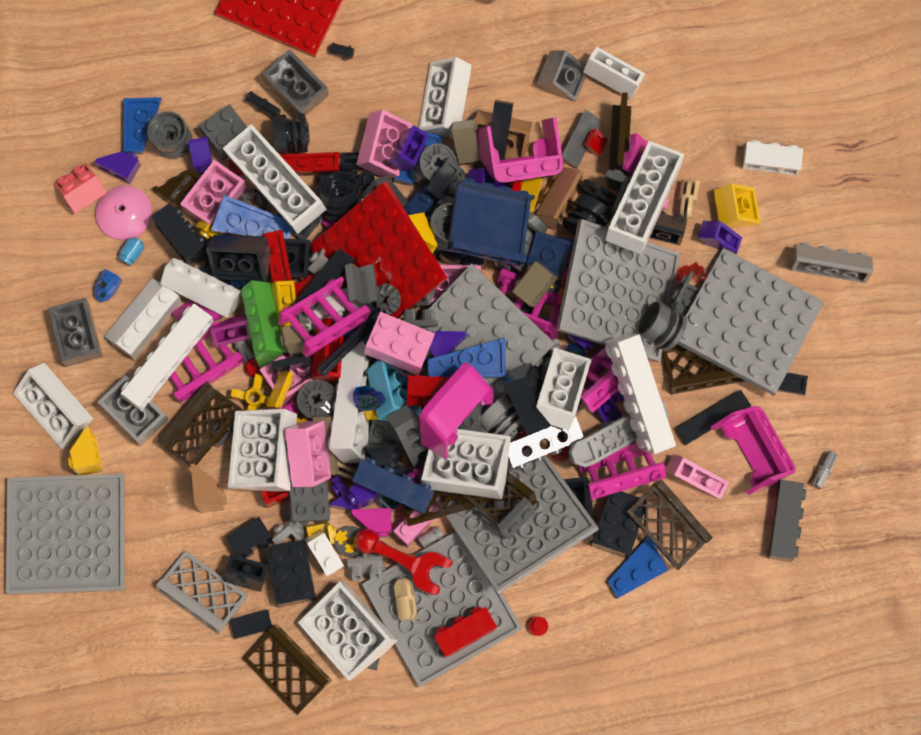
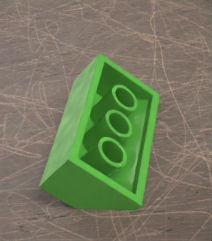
[241,281,285,368]

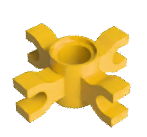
[231,374,270,411]

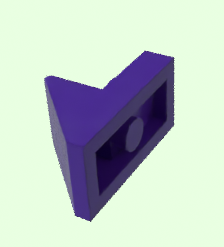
[329,476,358,512]

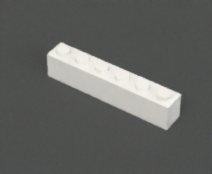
[121,304,214,412]

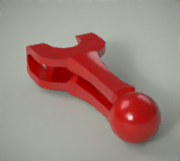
[355,529,453,595]

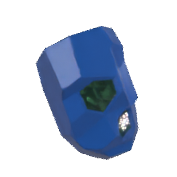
[94,269,122,302]

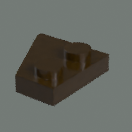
[152,169,201,210]

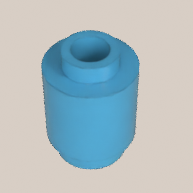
[118,237,144,266]

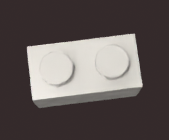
[304,529,344,576]

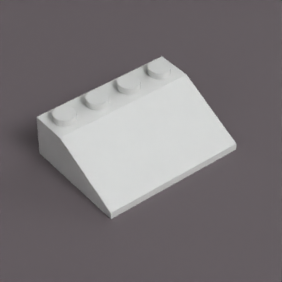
[228,409,297,491]
[421,429,511,499]
[298,582,398,681]

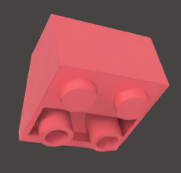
[54,163,106,213]

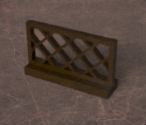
[609,92,632,176]
[662,345,745,395]
[157,382,242,468]
[457,471,537,525]
[626,479,713,570]
[401,483,484,526]
[242,625,333,715]

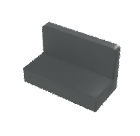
[345,263,378,307]

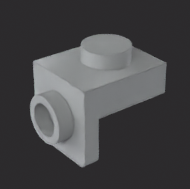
[308,248,329,276]
[272,518,305,545]

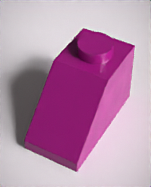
[210,314,251,347]

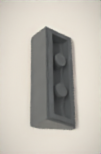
[562,110,601,169]

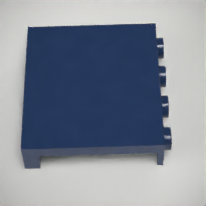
[447,178,535,266]

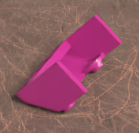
[476,117,564,183]
[419,362,494,460]
[711,406,796,495]

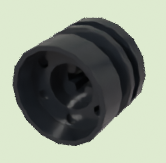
[272,113,310,154]
[318,172,361,222]
[562,194,612,235]

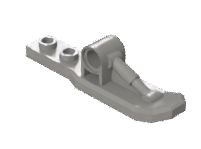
[569,400,670,467]

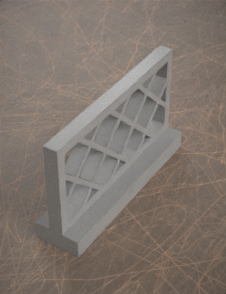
[156,551,248,635]

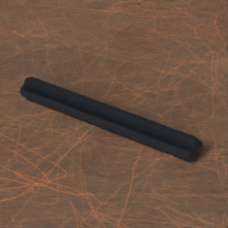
[317,310,381,376]

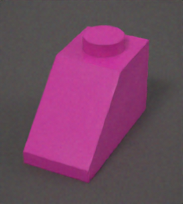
[352,508,392,538]

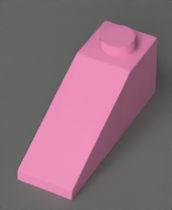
[665,454,729,499]
[393,493,444,547]

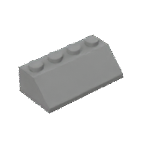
[791,243,873,283]

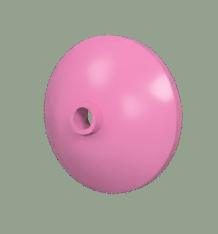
[96,186,152,241]

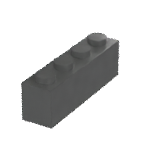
[768,479,806,562]

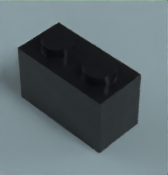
[226,517,272,559]
[224,554,268,592]

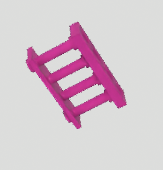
[497,268,561,340]
[278,276,370,358]
[170,321,244,404]
[580,346,650,413]
[578,440,666,500]

